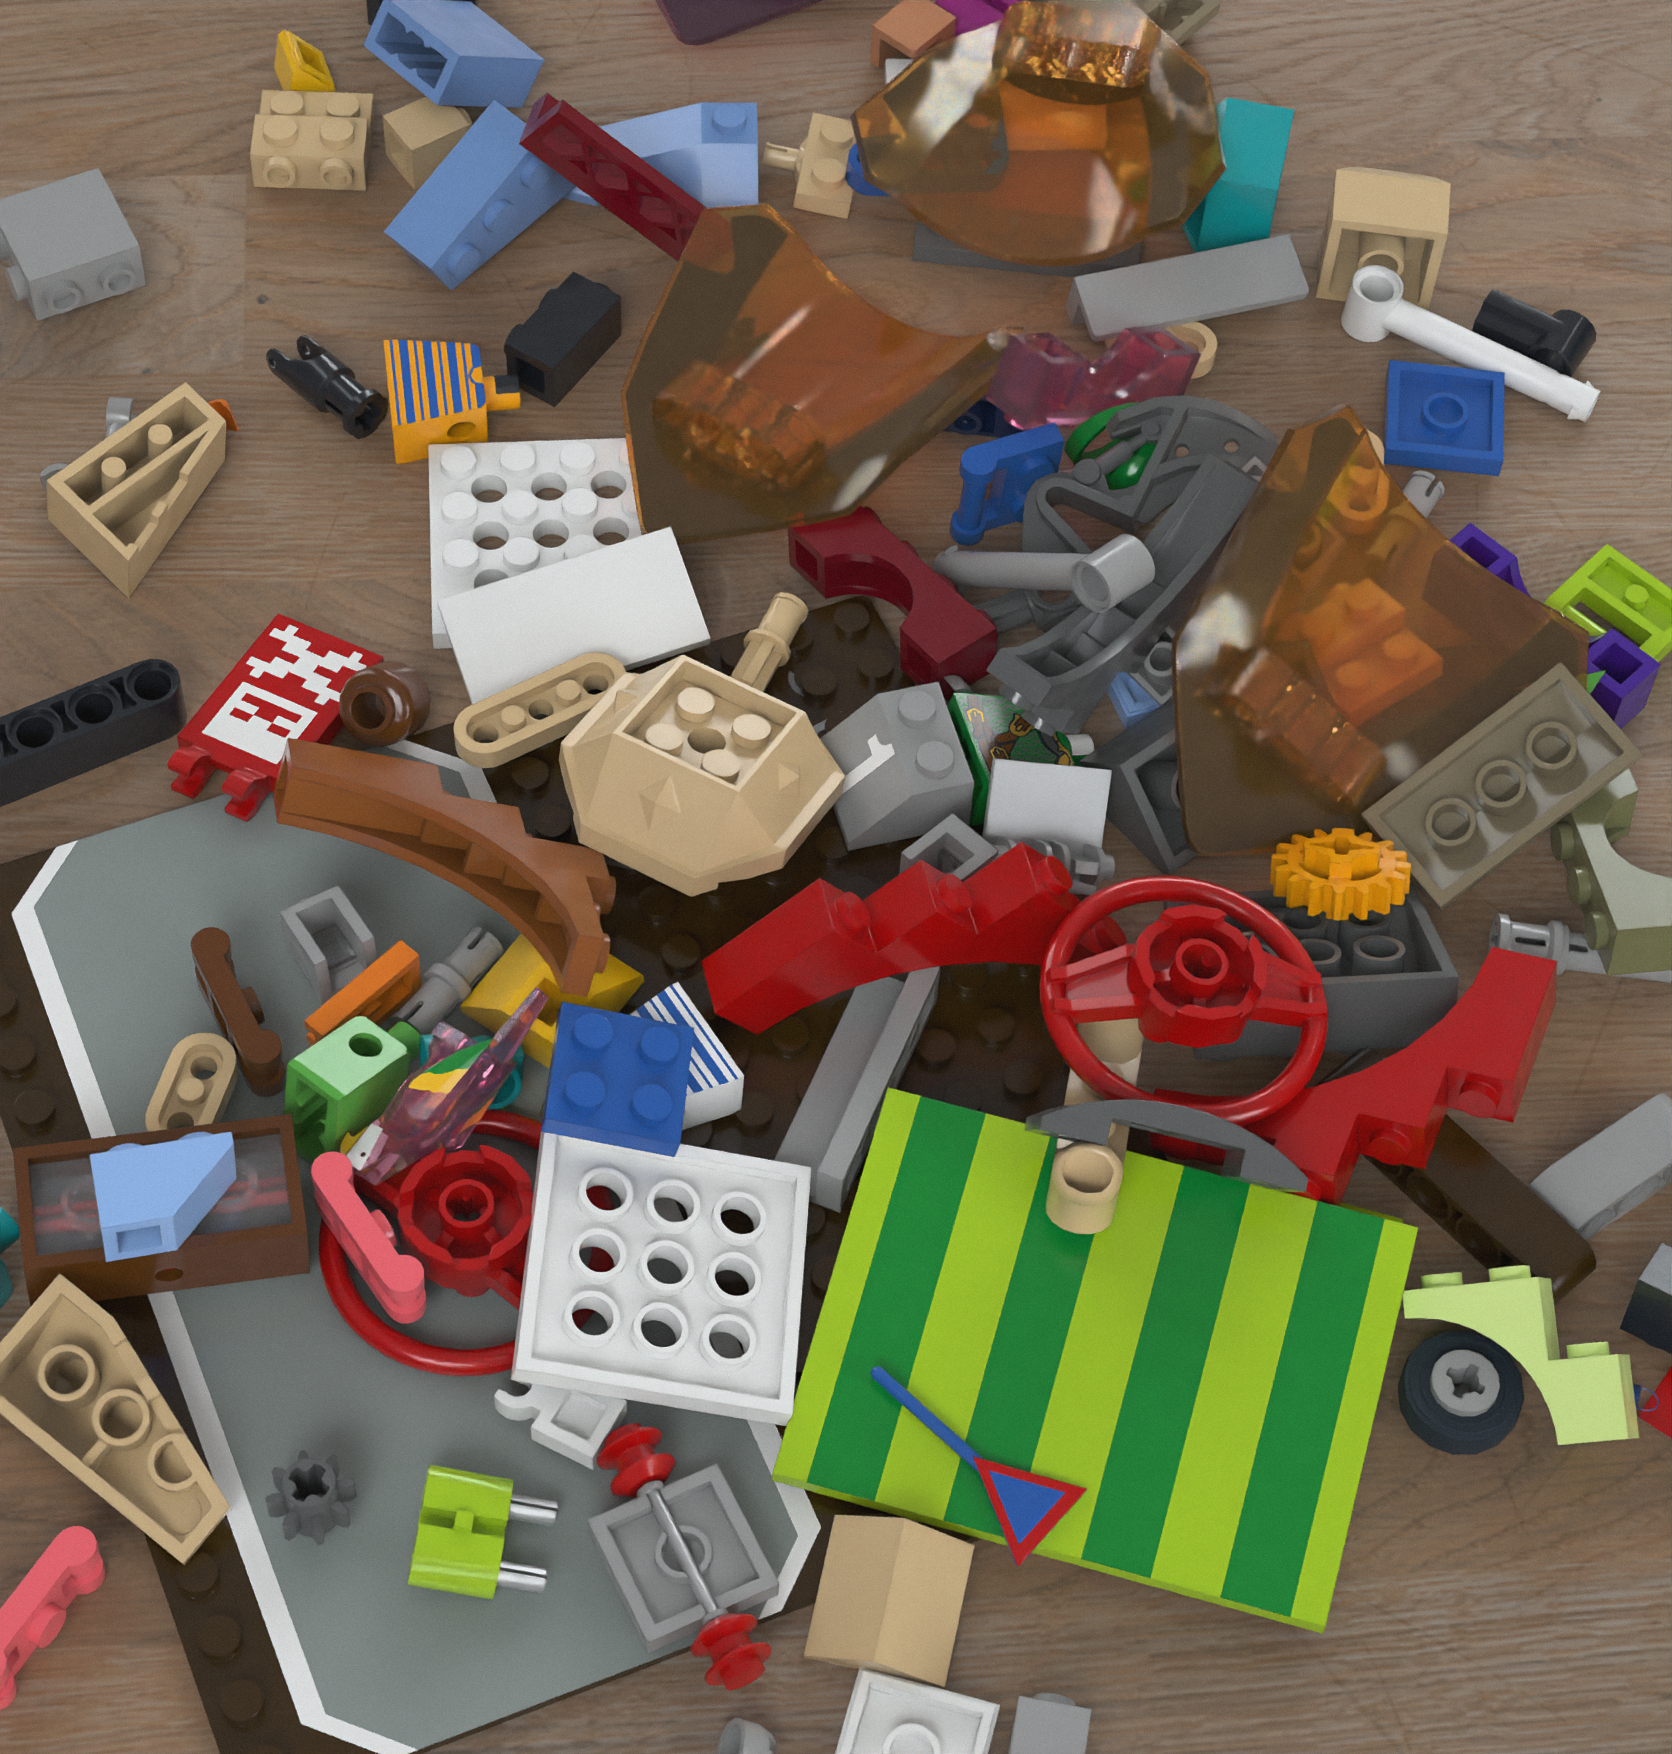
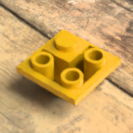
[460,934,644,1069]

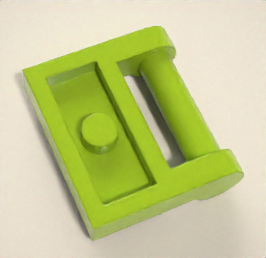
[1541,544,1672,662]

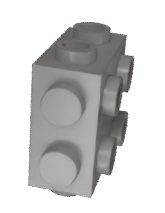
[0,168,146,321]

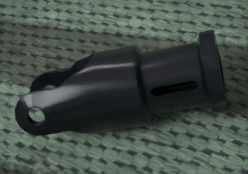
[266,335,388,439]

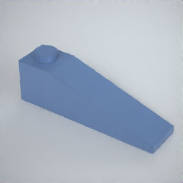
[563,103,758,224]

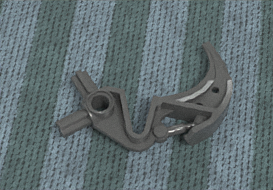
[973,396,1318,635]

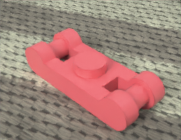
[311,1152,427,1324]
[0,1526,106,1710]

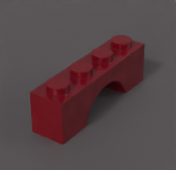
[787,503,998,701]

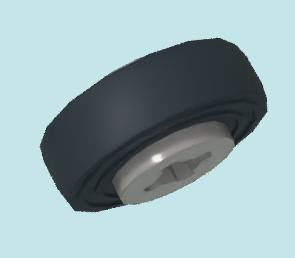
[1398,1332,1524,1455]

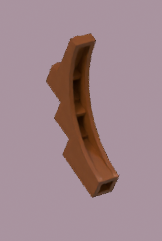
[273,738,616,997]

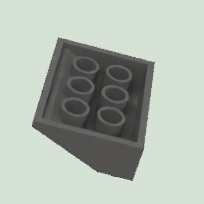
[1163,883,1459,1062]

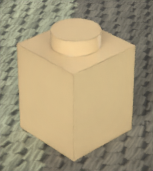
[383,97,473,190]

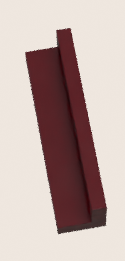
[519,93,733,271]

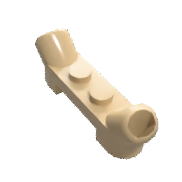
[1046,1018,1144,1234]

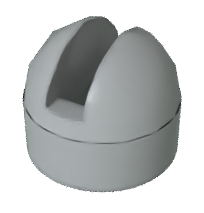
[716,1718,777,1754]

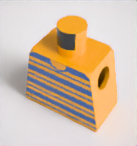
[383,340,521,464]

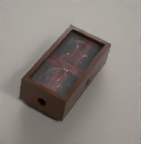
[13,1114,310,1307]

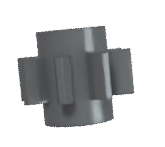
[265,1450,357,1545]

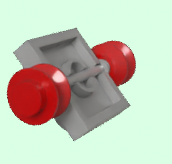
[588,1423,779,1690]

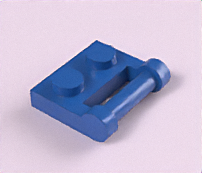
[949,422,1064,546]

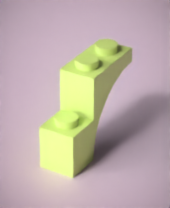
[1402,1265,1639,1445]

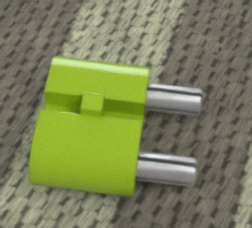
[407,1464,559,1600]

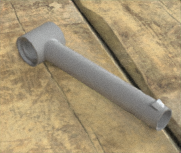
[933,534,1155,613]

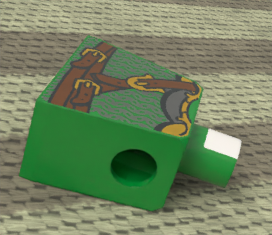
[947,693,1095,825]

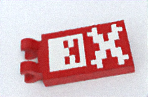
[167,613,384,822]

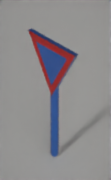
[870,1366,1087,1568]

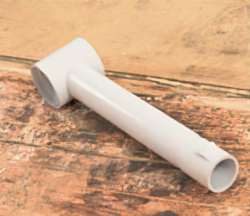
[1341,265,1601,423]

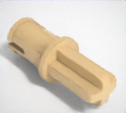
[730,592,808,692]

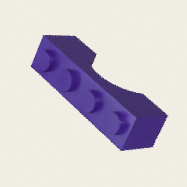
[1419,523,1661,729]

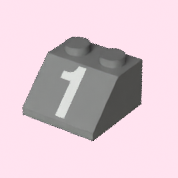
[820,682,974,851]

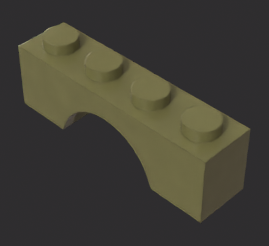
[1550,768,1672,976]

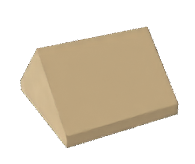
[804,1515,974,1689]

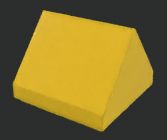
[274,29,336,92]

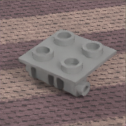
[982,758,1115,895]

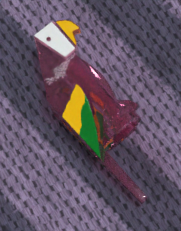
[339,987,548,1186]

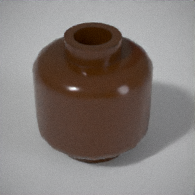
[339,661,431,747]

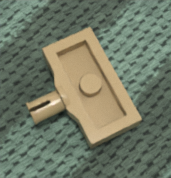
[762,113,867,219]

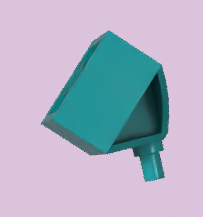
[1132,97,1295,253]

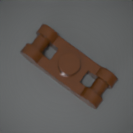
[191,927,286,1097]

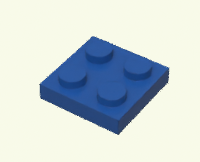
[1383,360,1505,476]
[541,1002,694,1157]

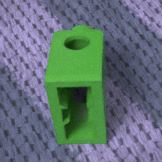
[284,1016,420,1164]

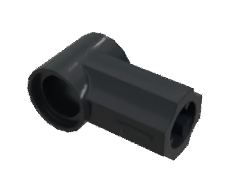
[1472,289,1596,377]

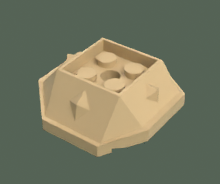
[559,655,845,897]

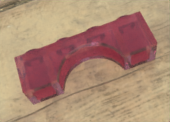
[986,326,1201,431]

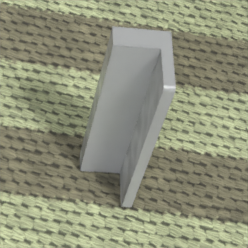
[1065,234,1309,342]
[774,966,941,1213]

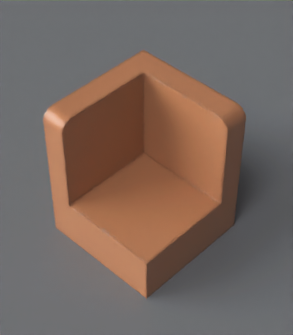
[870,0,956,68]

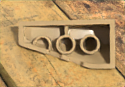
[0,1274,231,1565]

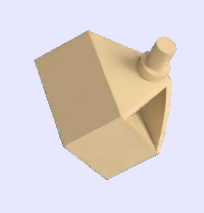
[1316,167,1451,310]

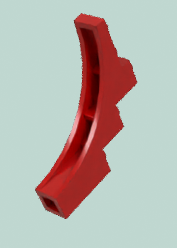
[702,842,1127,1035]
[1150,947,1557,1207]

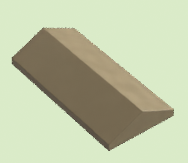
[1361,662,1642,911]

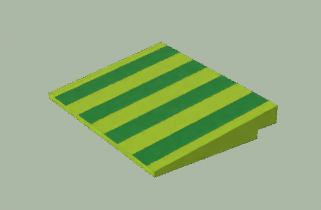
[772,1087,1418,1634]

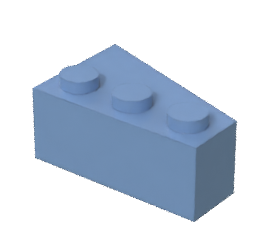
[384,100,576,291]

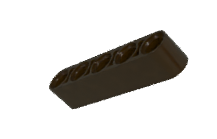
[1314,1048,1597,1306]

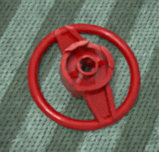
[1039,875,1328,1127]
[318,1108,615,1377]

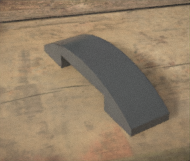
[1024,1100,1308,1192]

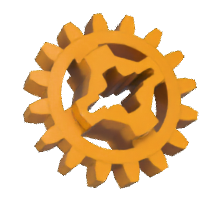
[1270,828,1411,921]

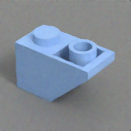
[90,1132,237,1262]

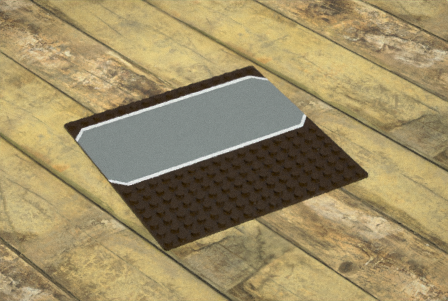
[0,596,1168,1754]

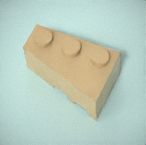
[46,382,226,598]

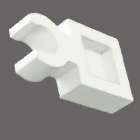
[494,1381,627,1470]

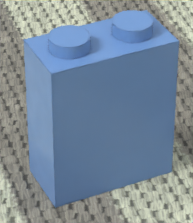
[363,0,544,108]

